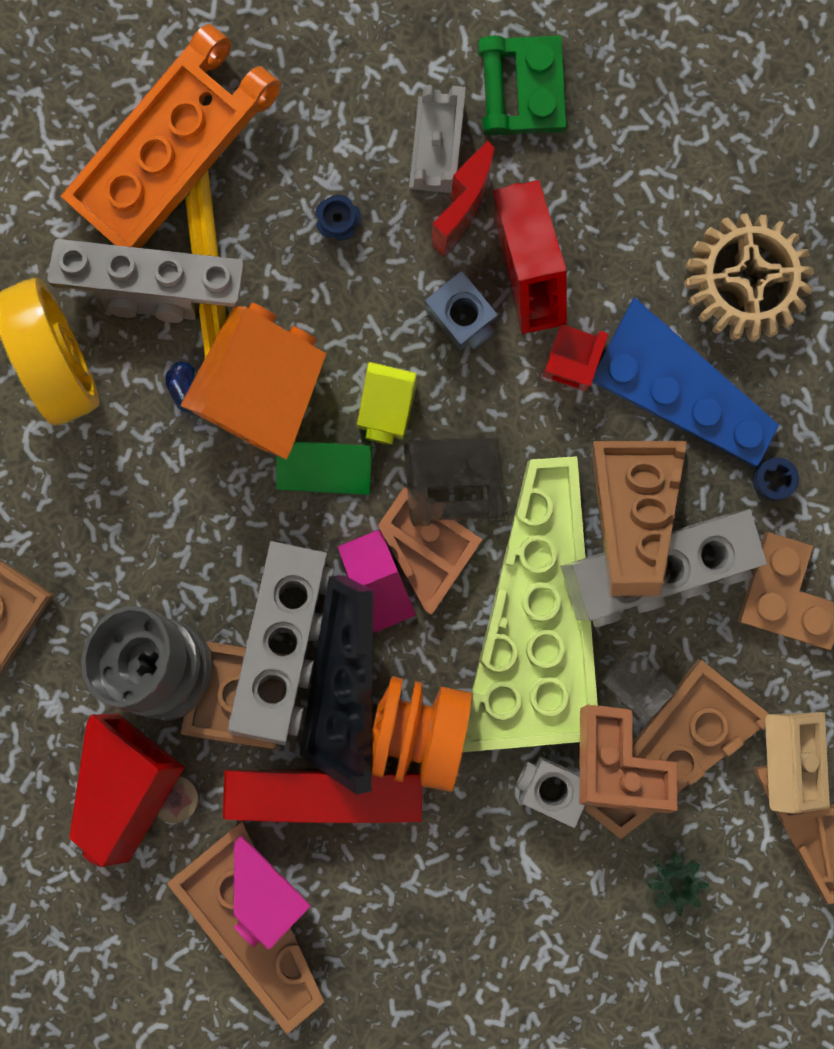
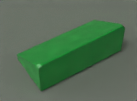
[276,441,373,495]

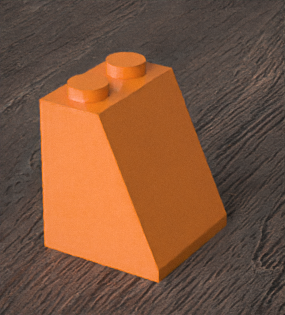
[180,302,327,459]

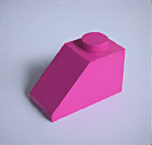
[233,834,310,950]

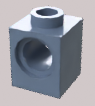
[425,271,498,351]

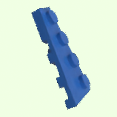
[592,297,779,468]

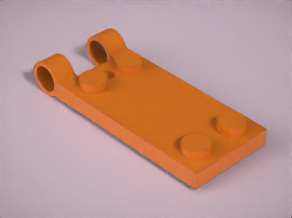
[60,24,281,248]

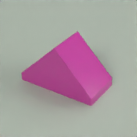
[338,529,416,633]

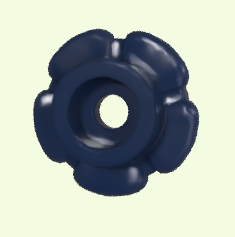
[315,195,361,241]

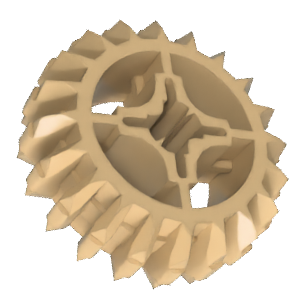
[684,213,814,342]

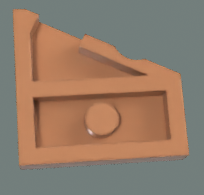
[378,486,483,615]

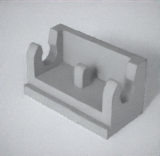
[409,85,466,193]

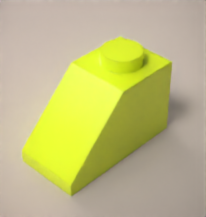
[357,362,417,445]

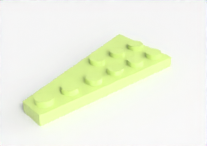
[462,456,598,752]

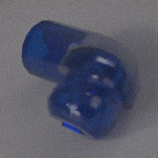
[165,361,200,417]

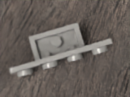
[47,239,244,323]

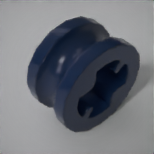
[752,457,799,501]

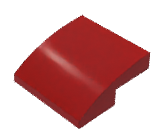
[432,141,494,258]

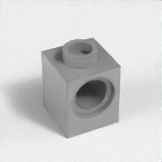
[516,755,585,828]

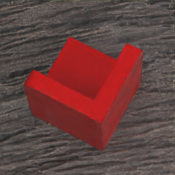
[542,325,609,392]

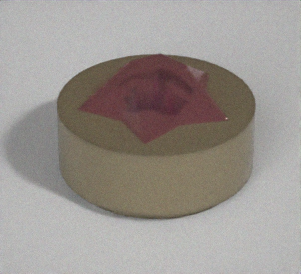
[157,774,200,823]

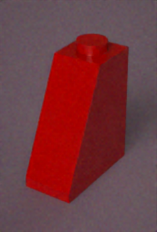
[493,180,567,335]
[69,714,185,867]

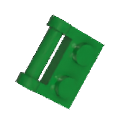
[478,35,566,136]

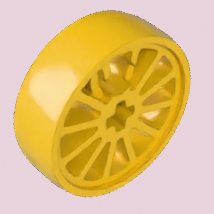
[0,277,100,426]

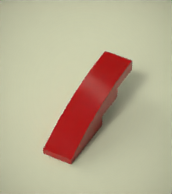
[222,769,423,823]

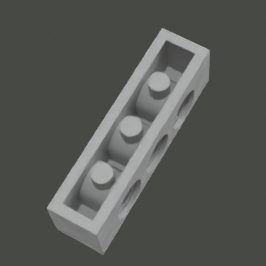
[560,509,767,627]
[228,541,334,746]

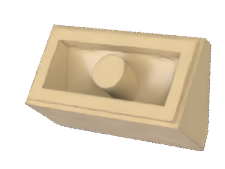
[765,712,830,814]

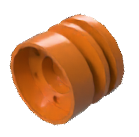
[372,676,472,792]

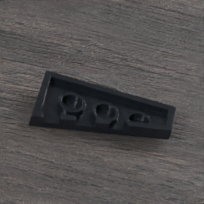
[300,575,373,794]

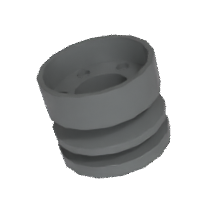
[81,605,213,721]

